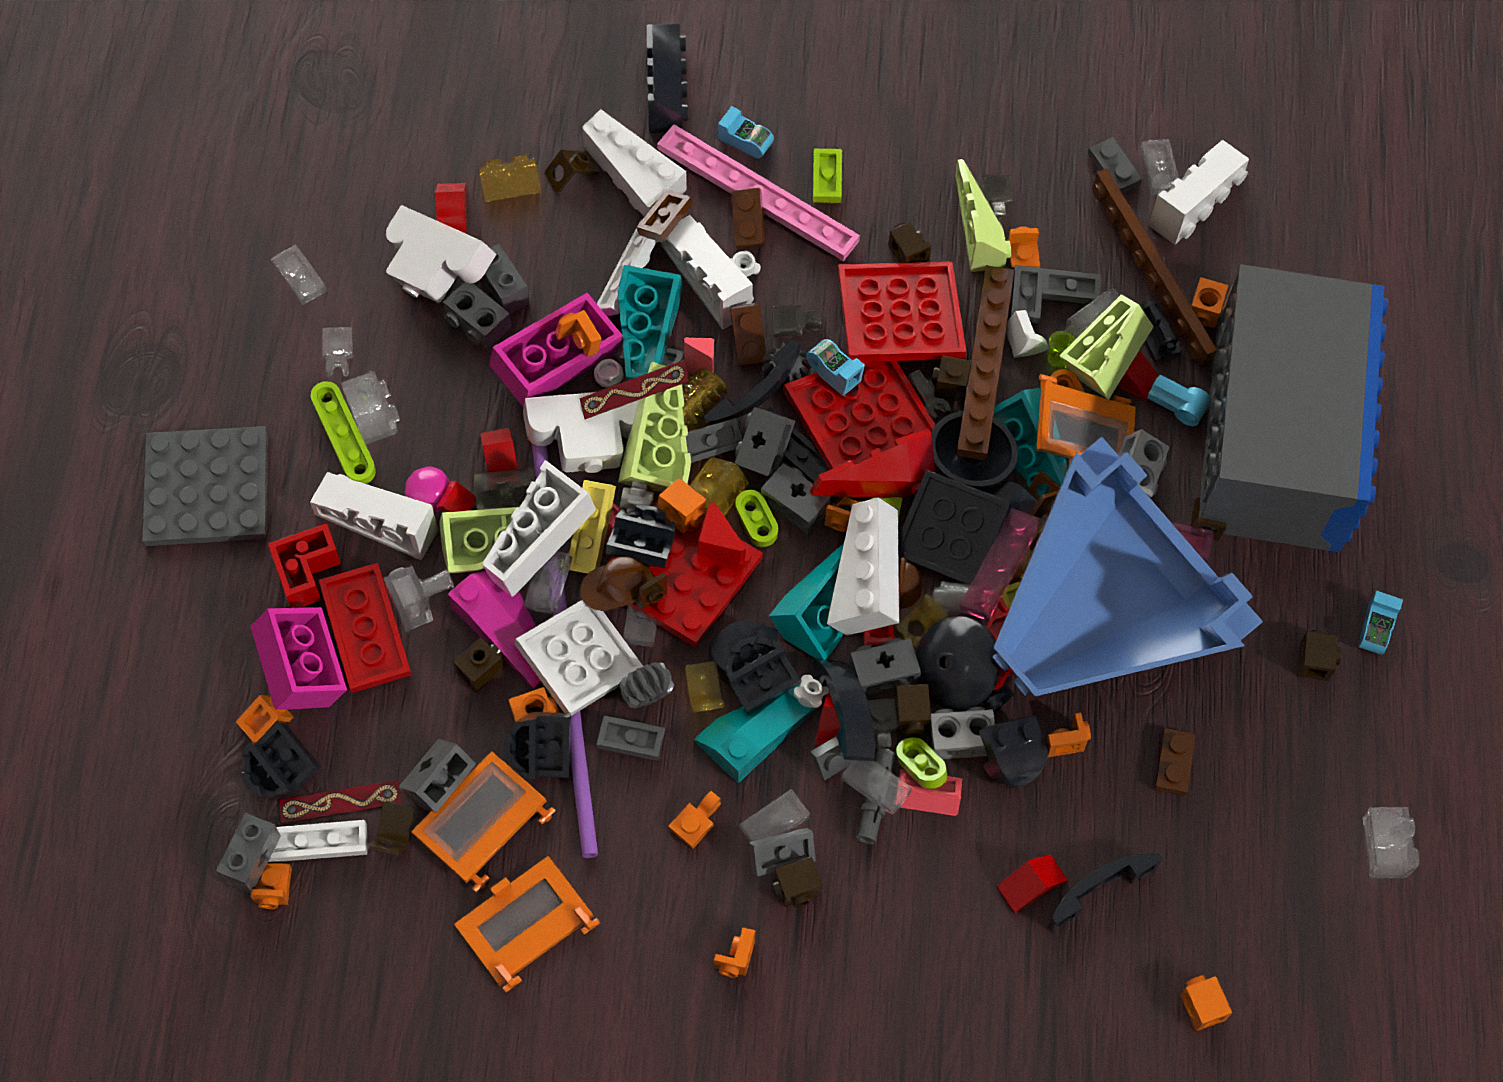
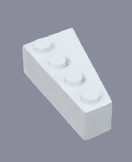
[582,109,686,217]
[1148,140,1249,245]
[661,215,754,330]
[482,460,596,597]
[310,472,438,561]
[827,497,899,635]

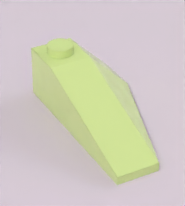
[955,160,1011,272]
[618,362,691,491]
[439,507,519,574]

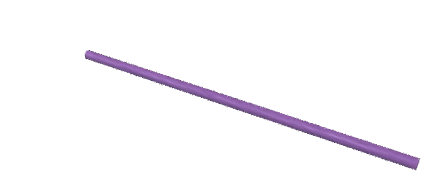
[531,443,598,858]

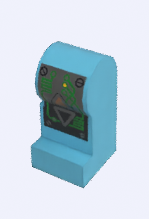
[718,106,774,158]
[806,339,865,396]
[1358,591,1403,656]

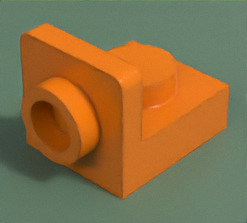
[1008,226,1040,270]
[555,310,602,357]
[236,695,293,742]
[1045,712,1091,757]
[250,863,292,909]
[714,927,756,978]

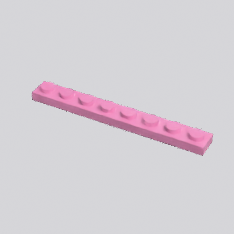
[657,125,860,261]

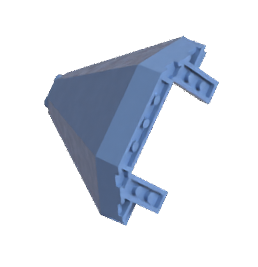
[992,437,1263,697]

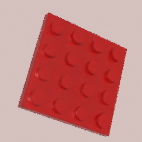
[837,262,966,362]
[783,361,936,470]
[606,499,763,648]

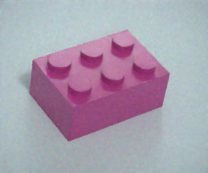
[250,607,347,710]

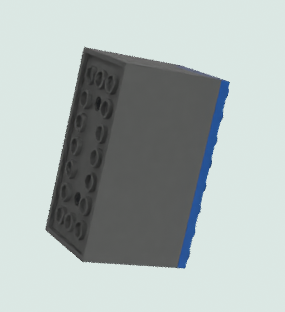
[1199,264,1388,552]

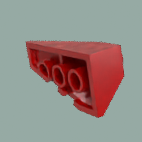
[810,429,936,498]

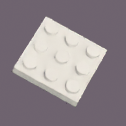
[514,600,644,716]

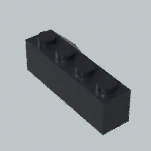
[647,24,688,133]

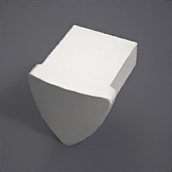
[1006,310,1049,358]

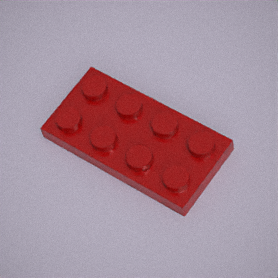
[319,563,412,693]

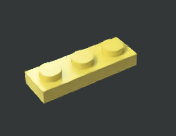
[566,480,616,574]

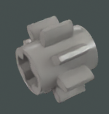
[620,481,654,512]

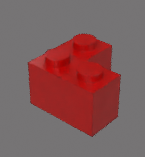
[268,523,341,608]

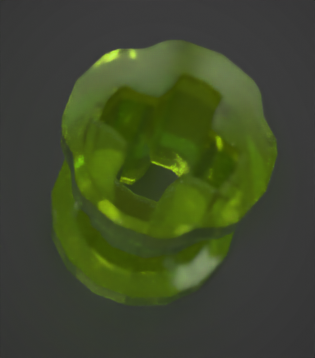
[1047,331,1075,368]

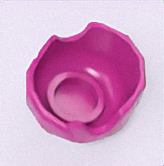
[405,466,450,514]

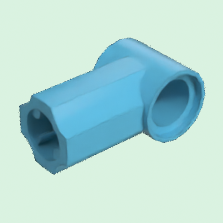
[1147,375,1211,426]

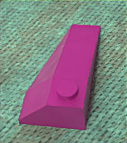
[448,570,542,690]

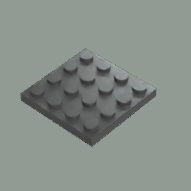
[142,426,268,546]

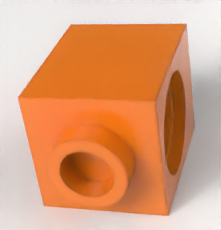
[1191,277,1228,328]
[657,478,706,534]
[508,687,559,723]
[1180,975,1232,1031]

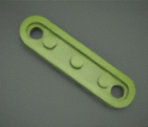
[311,381,376,484]

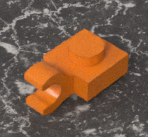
[668,791,721,850]

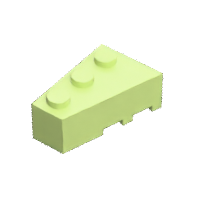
[1059,294,1153,400]

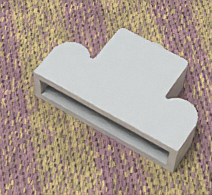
[386,205,496,303]
[523,392,640,473]

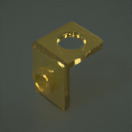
[896,594,948,649]
[685,661,724,712]

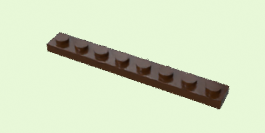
[1092,169,1217,368]
[956,265,1015,461]

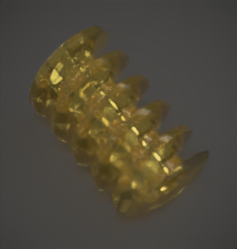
[682,368,728,431]

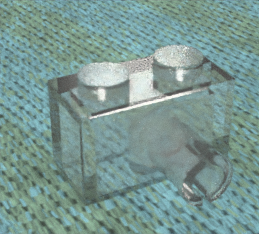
[341,371,400,444]
[383,566,454,632]
[1362,807,1419,878]

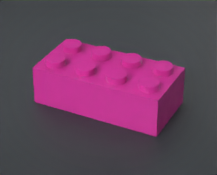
[489,293,623,408]

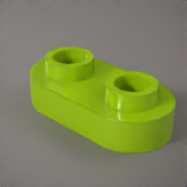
[735,490,778,547]
[896,737,947,789]

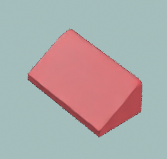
[684,337,714,385]
[895,769,962,816]

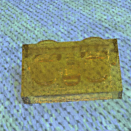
[479,154,541,202]
[689,457,748,517]

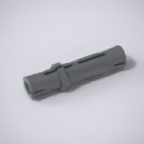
[856,749,897,845]

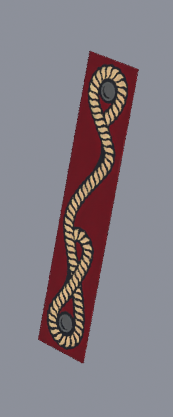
[579,360,689,420]
[279,780,402,824]

